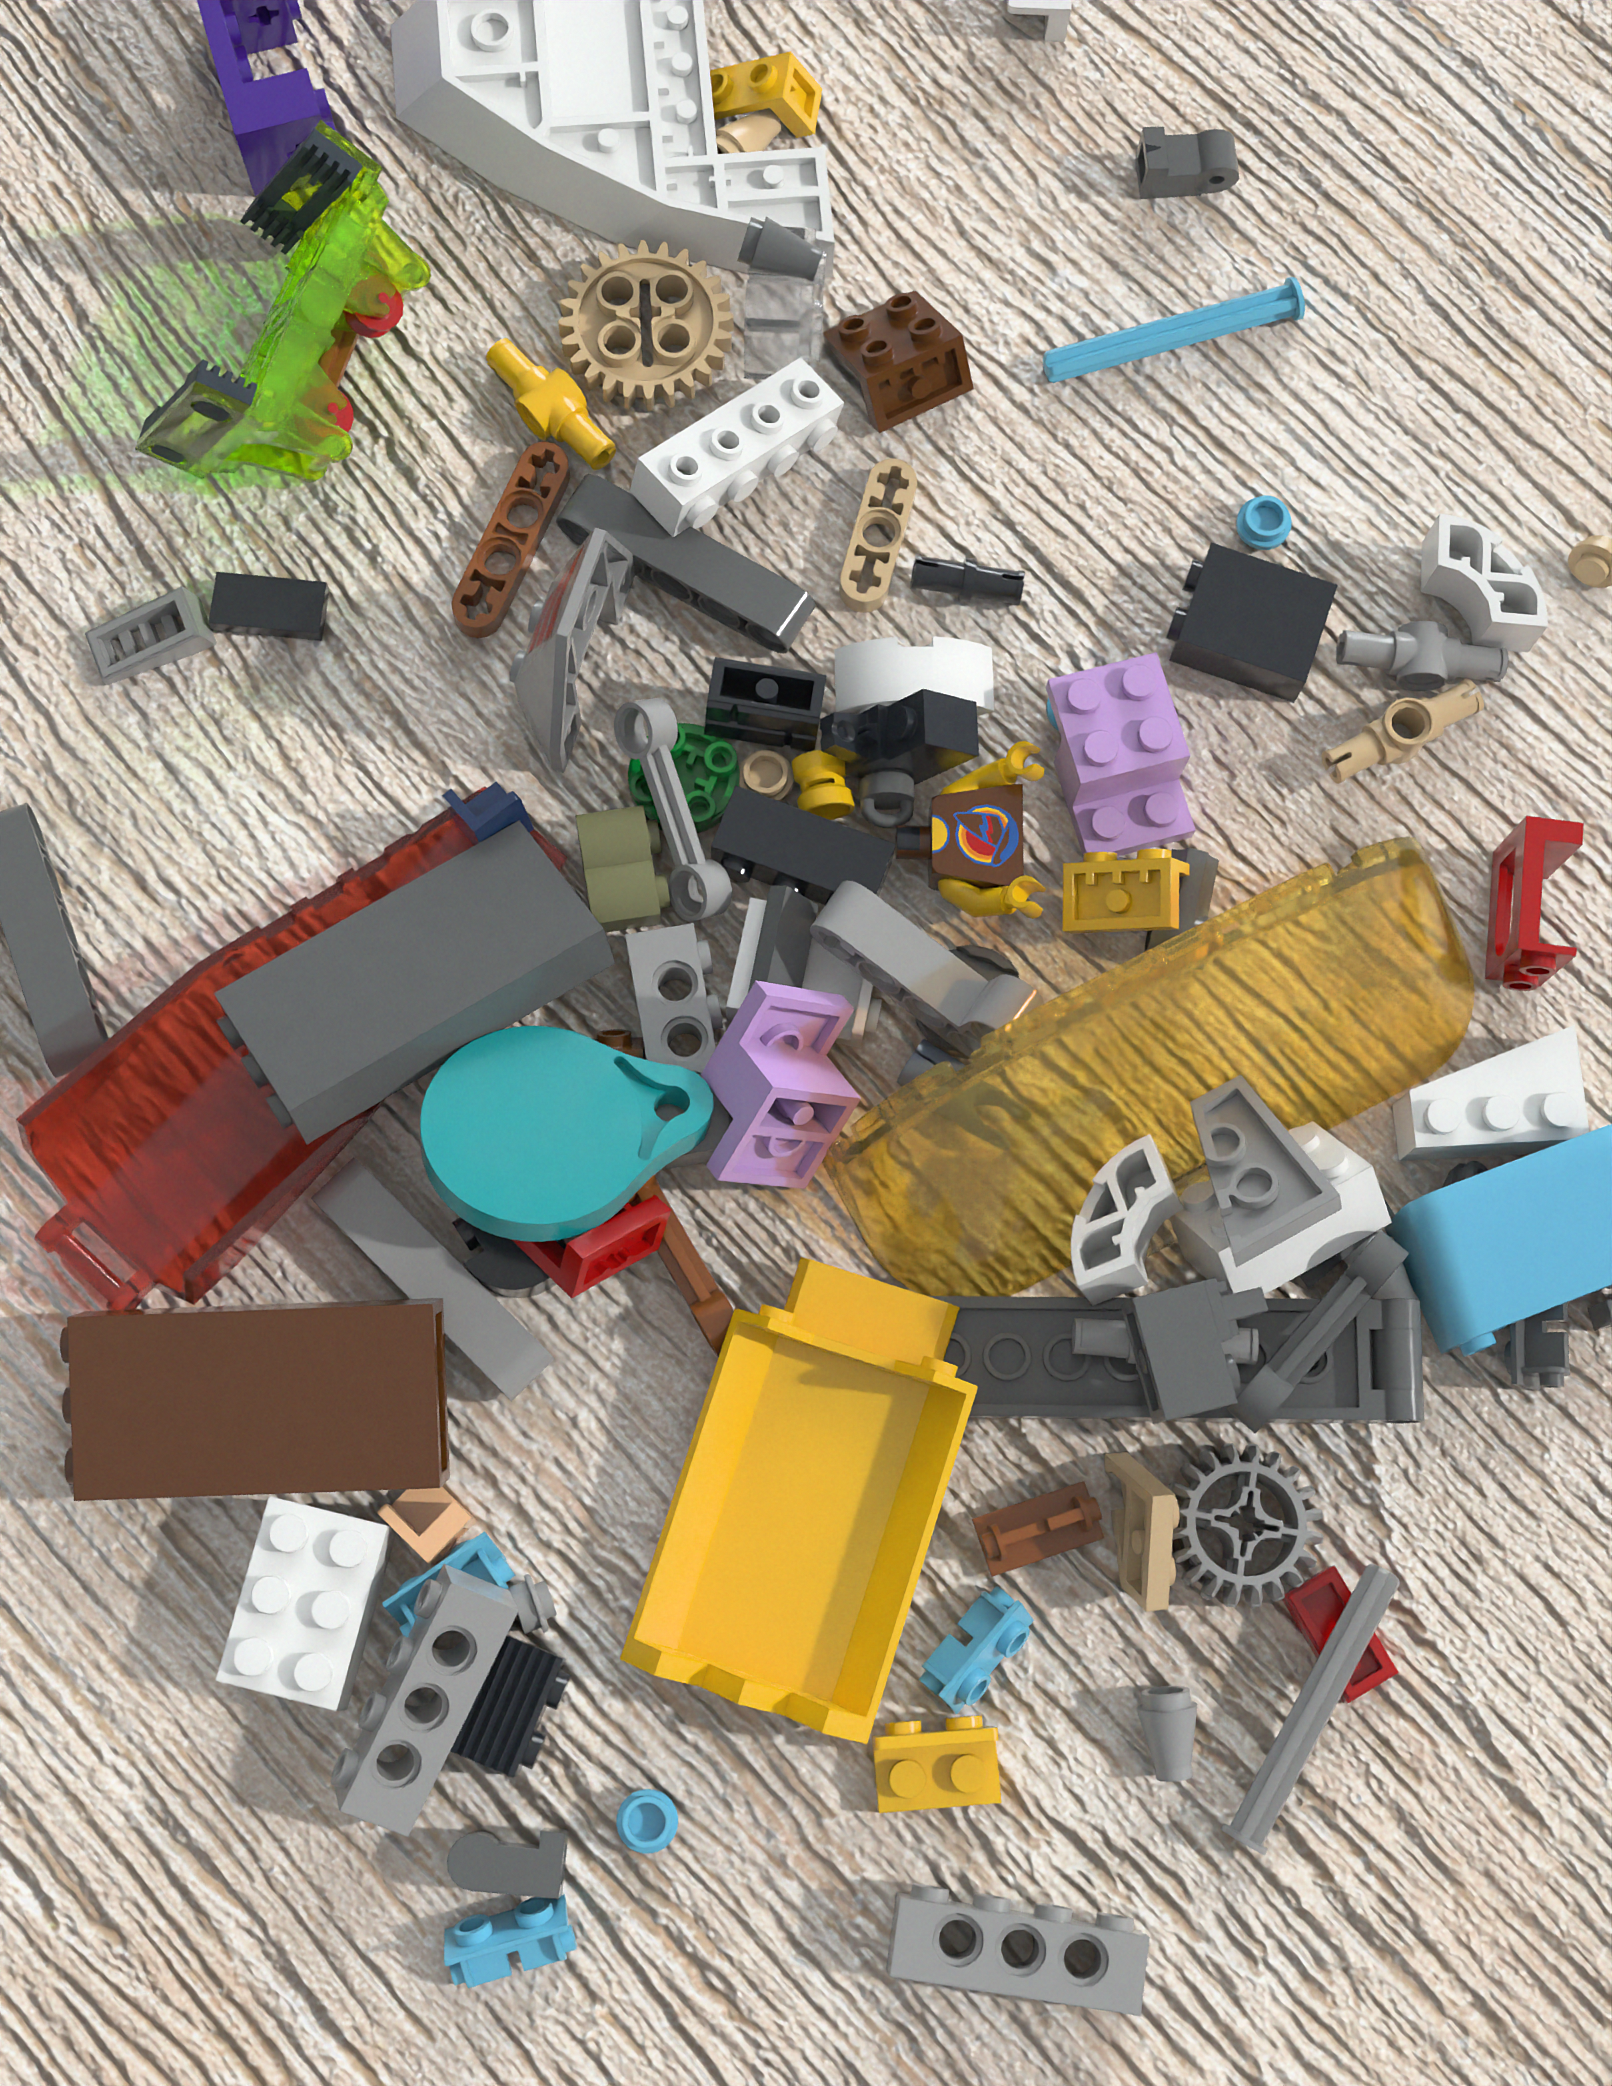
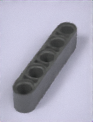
[556,474,816,654]
[0,803,113,1078]

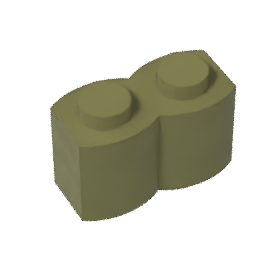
[575,805,670,933]

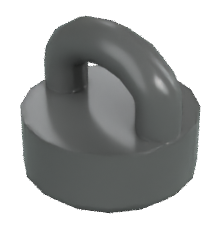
[858,771,915,828]

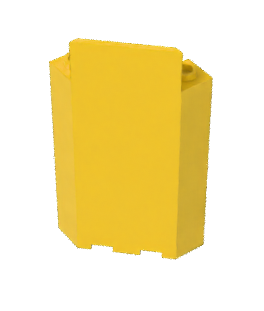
[620,1257,978,1744]

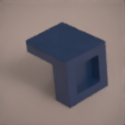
[442,782,534,845]

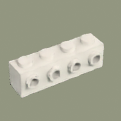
[630,357,844,537]

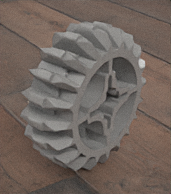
[1167,1443,1323,1608]

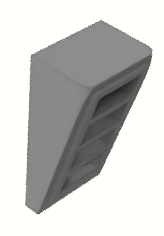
[85,586,217,685]

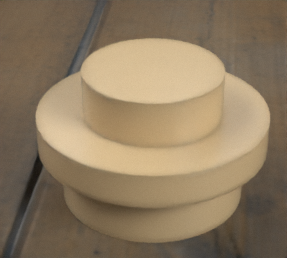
[1568,535,1612,588]
[739,750,793,802]

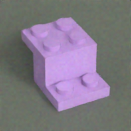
[1046,652,1196,856]
[701,981,861,1189]

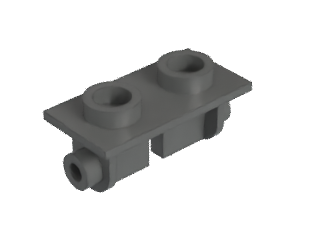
[1504,1302,1570,1391]

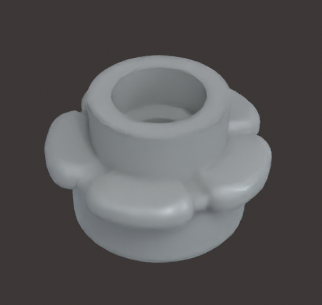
[508,1574,557,1634]

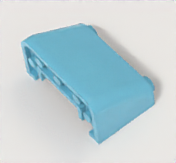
[1384,1124,1612,1357]

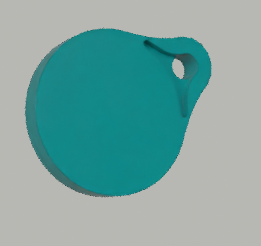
[420,1026,714,1242]

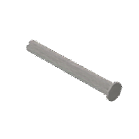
[1221,1564,1399,1855]

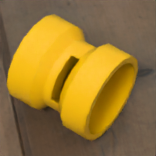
[791,750,854,820]

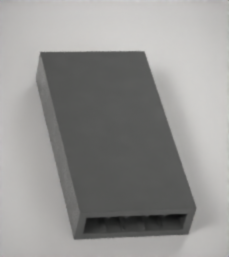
[214,820,615,1144]

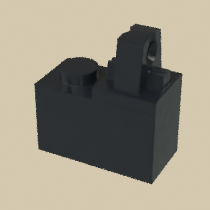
[820,688,979,785]

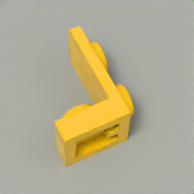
[710,51,822,138]

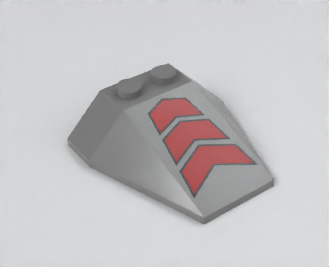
[510,528,635,773]

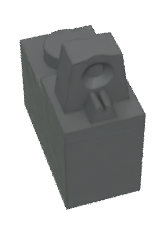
[1121,1278,1268,1425]

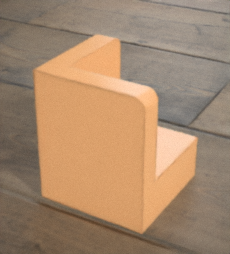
[377,1487,477,1565]

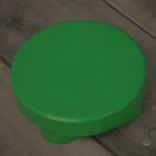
[628,723,740,833]

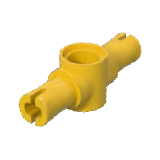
[486,338,616,471]

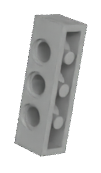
[625,923,733,1169]
[331,1564,519,1837]
[886,1883,1150,2016]

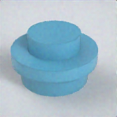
[1236,496,1292,550]
[616,1789,678,1854]

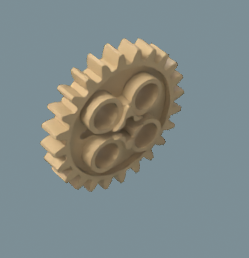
[558,240,734,411]

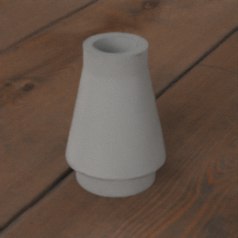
[1136,1686,1198,1782]

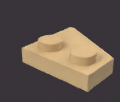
[1104,1452,1179,1612]

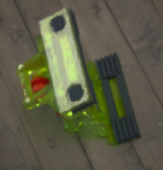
[135,120,431,483]

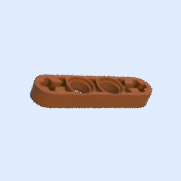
[451,441,570,638]

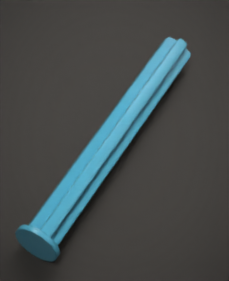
[1042,277,1305,383]

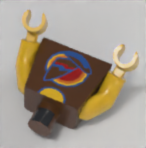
[895,741,1046,919]

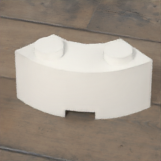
[1421,513,1548,653]
[834,636,994,717]
[1071,1134,1183,1306]

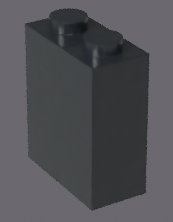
[1166,542,1338,703]

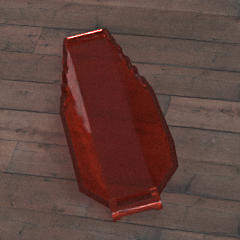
[16,786,567,1310]

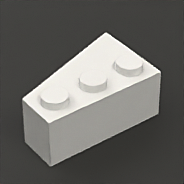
[1392,1025,1589,1161]

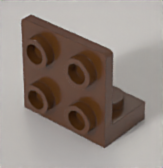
[823,291,974,434]

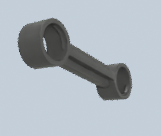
[1227,1230,1409,1434]

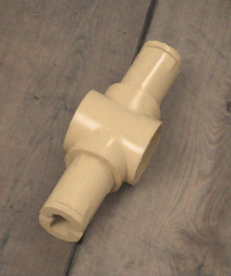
[1321,679,1484,784]

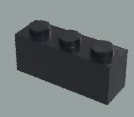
[711,785,896,906]

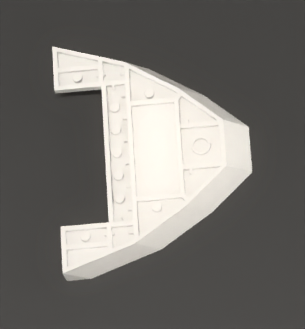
[391,0,835,281]

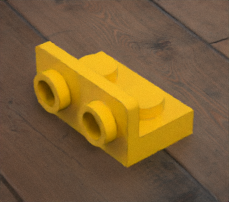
[1062,849,1189,934]
[872,1715,1002,1813]

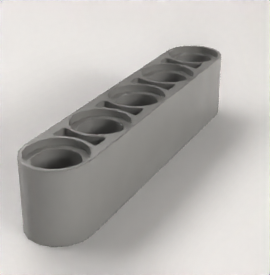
[311,1157,554,1401]

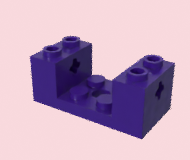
[197,0,338,197]

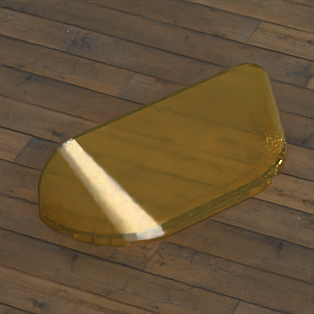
[822,836,1475,1297]

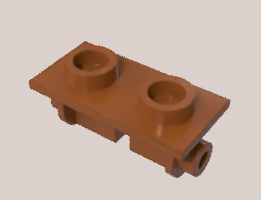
[972,1481,1104,1577]

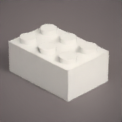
[1169,1121,1392,1295]
[215,1496,397,1711]

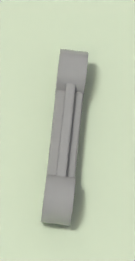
[614,698,732,922]

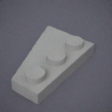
[1190,1075,1342,1268]

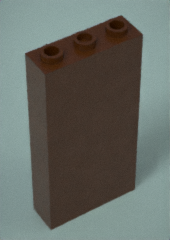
[60,1298,450,1501]

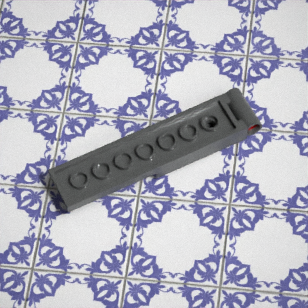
[928,1296,1425,1424]

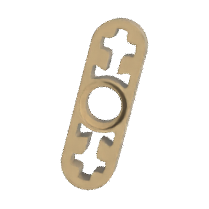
[839,458,917,613]

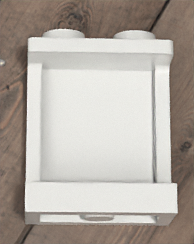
[726,897,882,1048]

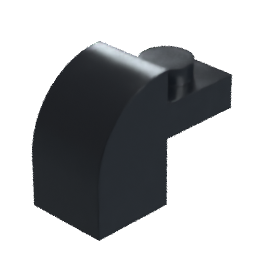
[452,1217,566,1298]

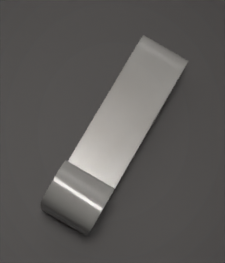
[810,880,1044,1063]

